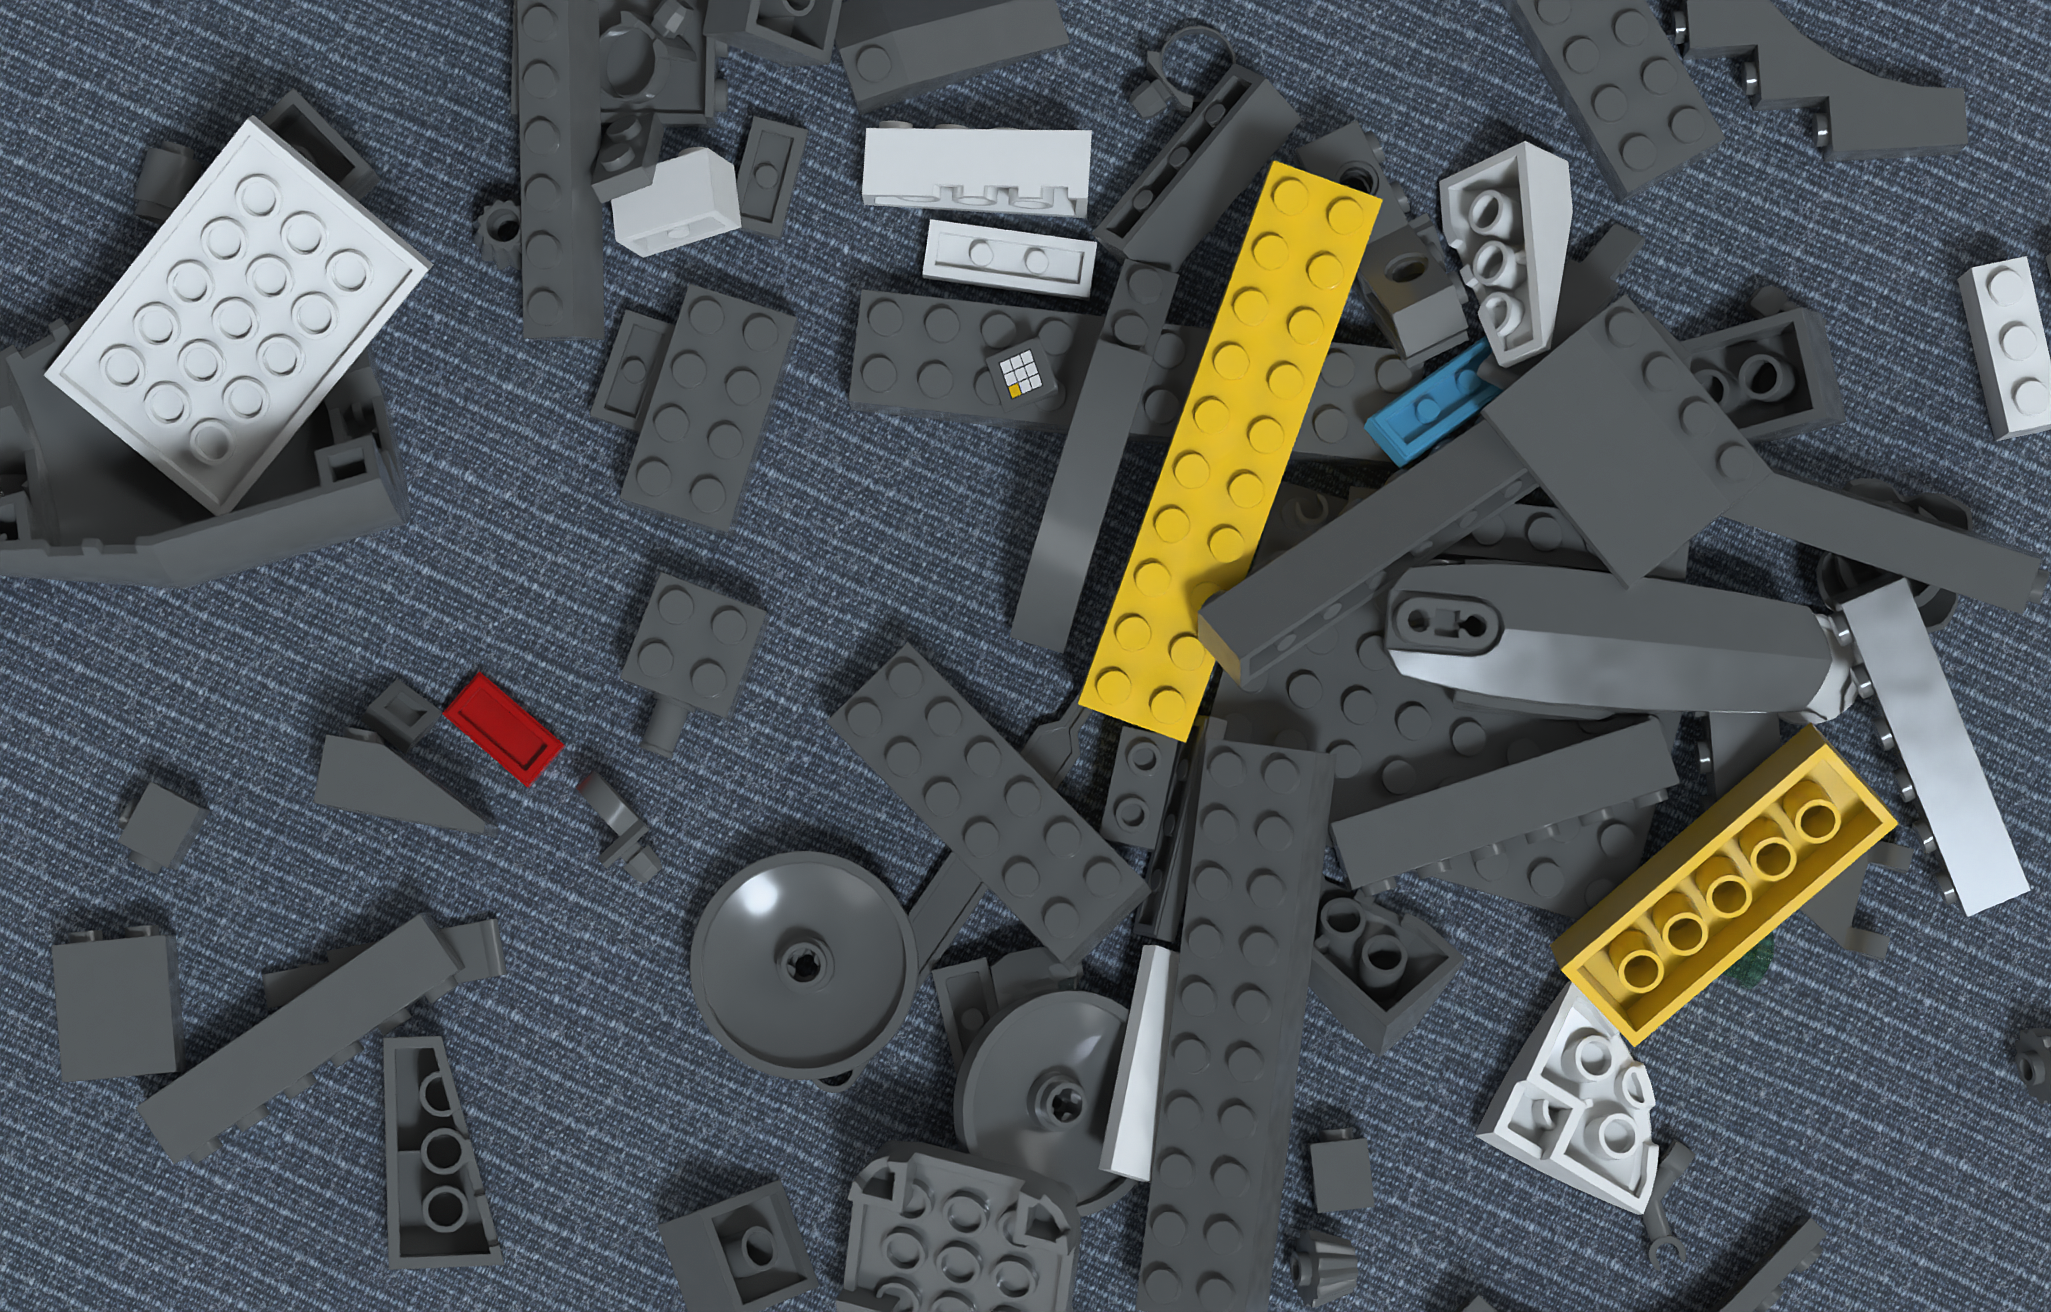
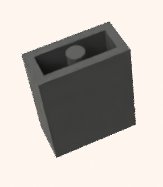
[51,925,187,1082]

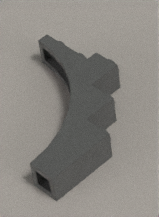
[1671,0,1968,162]

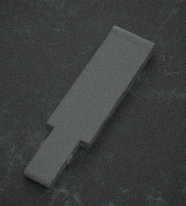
[1477,223,1646,391]
[262,919,507,1009]

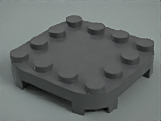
[836,1140,1082,1312]

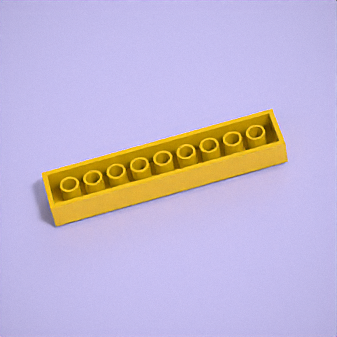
[1078,160,1383,743]

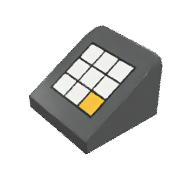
[986,336,1058,413]

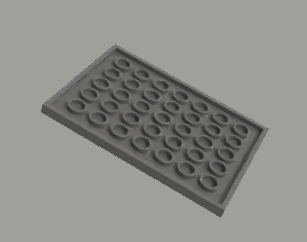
[1210,481,1682,920]

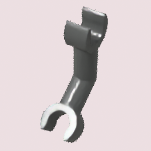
[1642,1139,1696,1271]

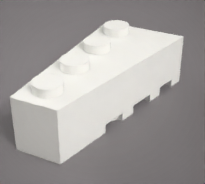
[862,121,1092,218]

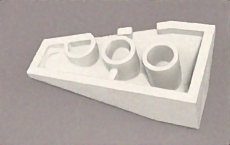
[1439,141,1573,368]

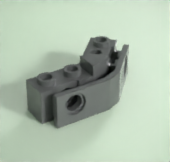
[1293,120,1469,369]

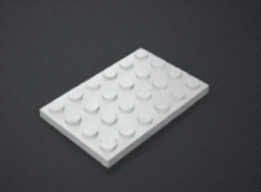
[44,115,434,517]

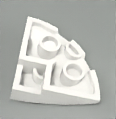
[1475,981,1659,1215]

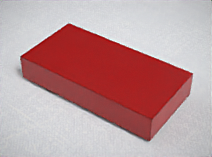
[442,671,566,788]

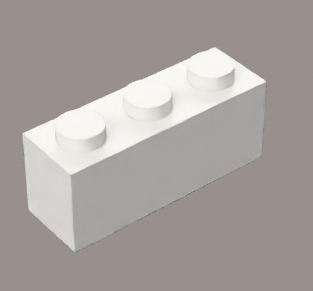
[1958,256,2051,441]

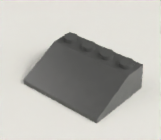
[1480,294,1773,590]

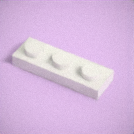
[922,219,1097,301]

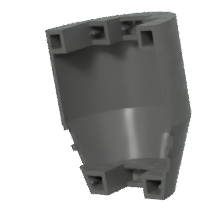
[0,290,410,589]

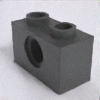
[1099,726,1178,852]

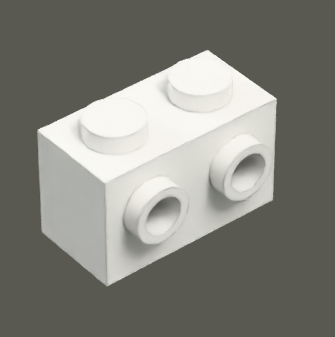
[611,147,742,258]

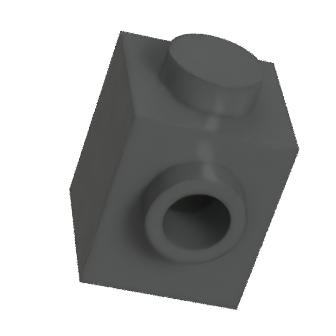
[117,781,210,874]

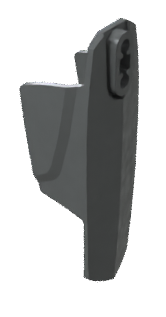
[1384,560,1833,722]

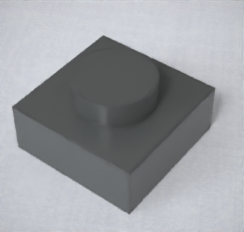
[361,679,442,754]

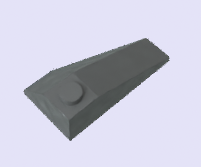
[834,0,1070,116]
[1308,873,1465,1058]

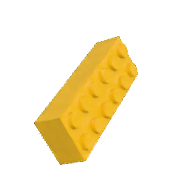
[1550,722,1899,1047]

